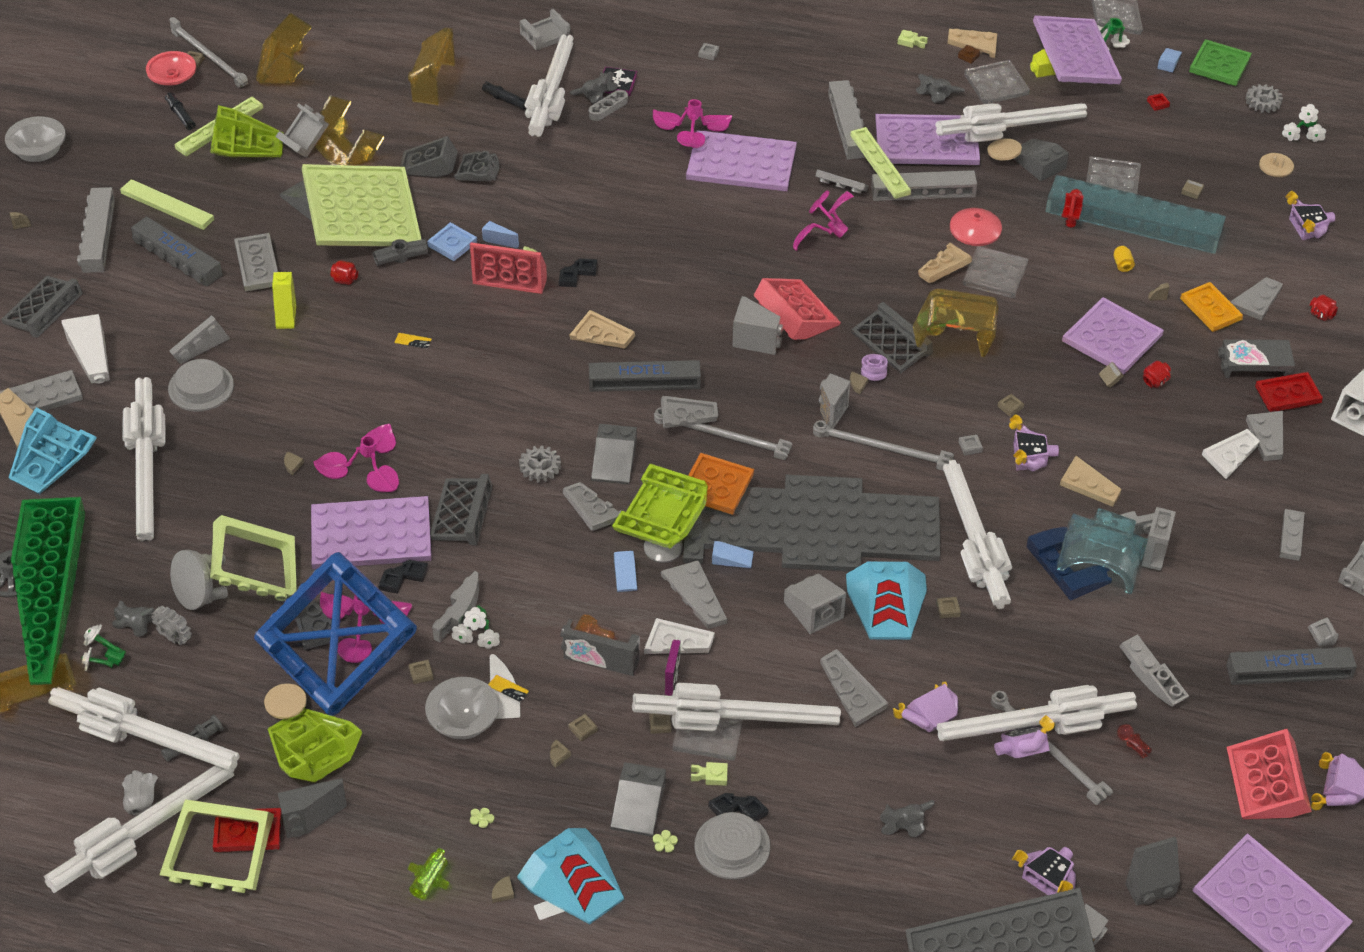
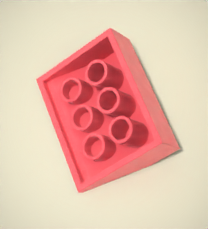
[470,243,547,294]
[754,278,841,340]
[1227,729,1312,820]

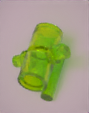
[407,848,450,900]

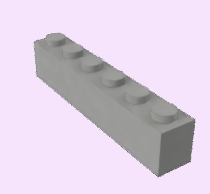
[828,80,866,159]
[871,171,977,201]
[77,187,115,273]

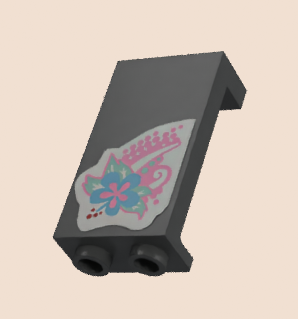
[1218,340,1295,378]
[560,619,640,676]

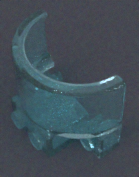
[1057,508,1148,594]

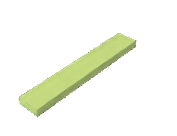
[175,97,263,156]
[850,127,911,199]
[120,179,214,230]

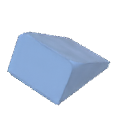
[1157,48,1182,73]
[482,221,519,248]
[712,541,753,568]
[614,551,637,592]

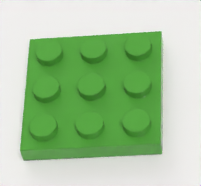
[1189,39,1252,86]

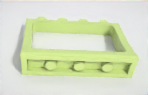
[210,515,297,601]
[160,799,274,893]

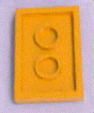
[1180,282,1243,332]

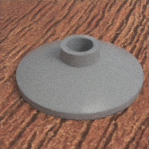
[644,541,683,563]

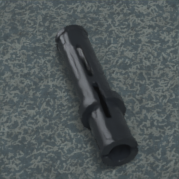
[482,81,526,110]
[165,92,196,130]

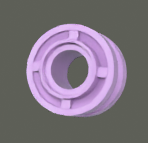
[861,354,888,381]

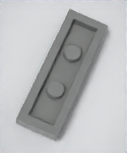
[815,170,869,194]
[1279,509,1305,561]

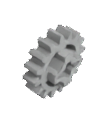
[1245,84,1283,113]
[519,445,561,482]
[151,605,192,645]

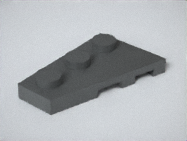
[295,599,344,650]

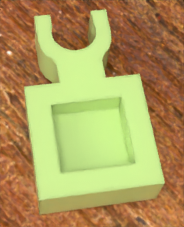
[897,30,928,49]
[691,762,728,786]

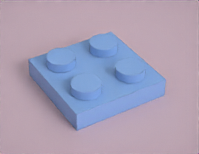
[427,222,477,261]

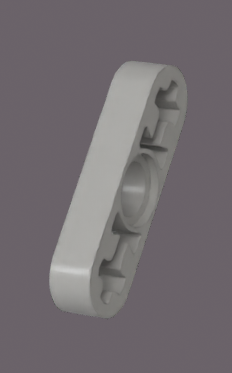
[589,90,628,121]

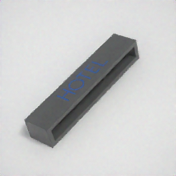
[131,216,223,287]
[589,360,701,392]
[1226,647,1357,685]

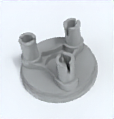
[170,549,228,610]

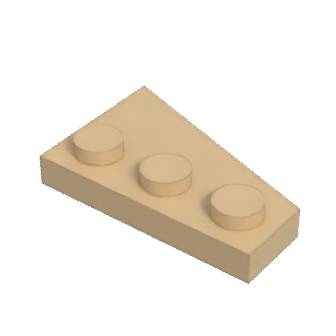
[948,29,997,58]
[918,243,972,283]
[569,310,635,349]
[0,388,33,449]
[1060,456,1122,507]

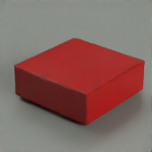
[1147,93,1170,111]

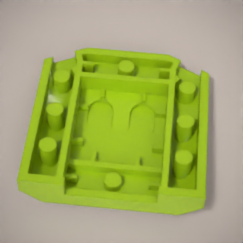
[612,464,708,549]

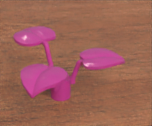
[653,99,732,148]
[793,190,854,251]
[314,423,399,492]
[320,592,412,663]

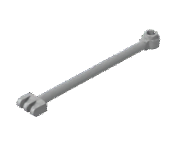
[169,17,249,87]
[654,407,792,460]
[813,420,954,471]
[991,691,1113,805]

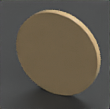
[988,139,1022,160]
[1259,153,1294,177]
[264,684,307,719]

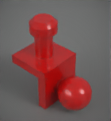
[1062,189,1084,228]

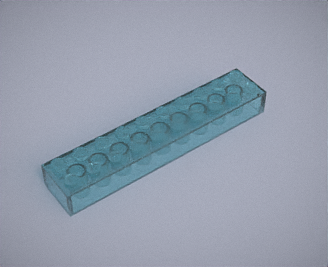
[1045,175,1226,254]

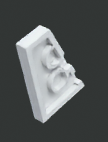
[1202,429,1260,479]
[644,618,715,654]

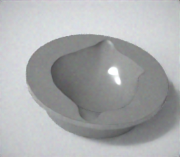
[5,116,66,162]
[168,359,234,412]
[425,677,499,739]
[694,812,770,879]

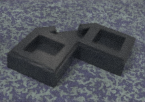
[559,258,597,287]
[378,559,428,594]
[708,792,769,821]

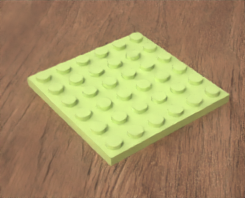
[302,164,422,246]

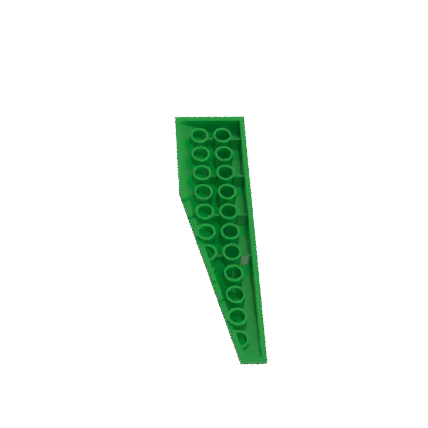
[11,497,85,685]

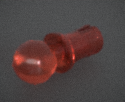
[1117,724,1152,758]

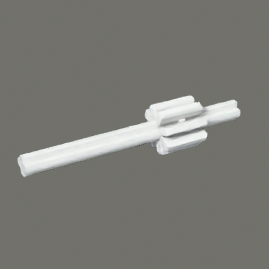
[525,34,574,137]
[935,103,1087,143]
[123,377,165,542]
[943,460,1012,609]
[632,683,841,731]
[937,685,1137,741]
[48,687,240,771]
[44,765,234,893]

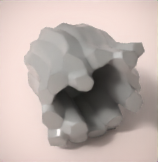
[122,770,158,816]

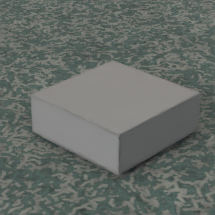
[698,43,719,61]
[959,435,983,456]

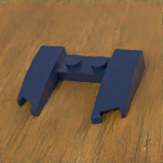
[1026,526,1112,601]

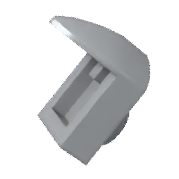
[1308,617,1339,648]

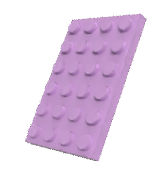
[1033,16,1122,84]
[875,114,980,165]
[686,130,797,191]
[311,496,431,569]
[1192,833,1353,952]

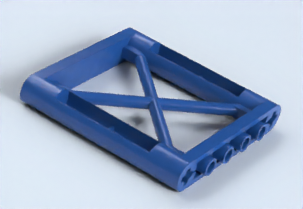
[254,552,417,716]

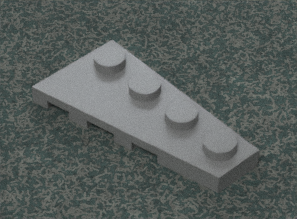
[661,561,727,629]
[820,649,888,727]

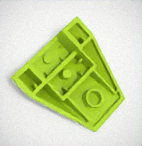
[210,105,284,157]
[268,708,362,782]

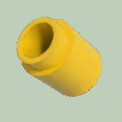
[1113,246,1135,272]

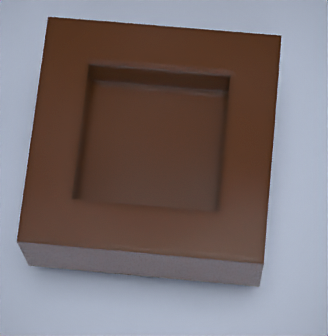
[958,45,980,64]

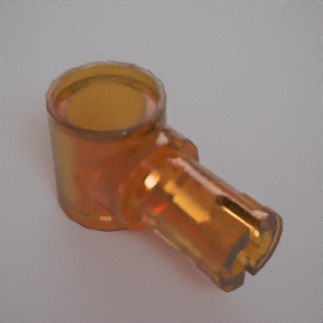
[574,614,615,640]

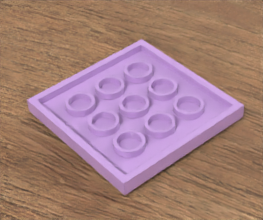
[1062,297,1164,375]

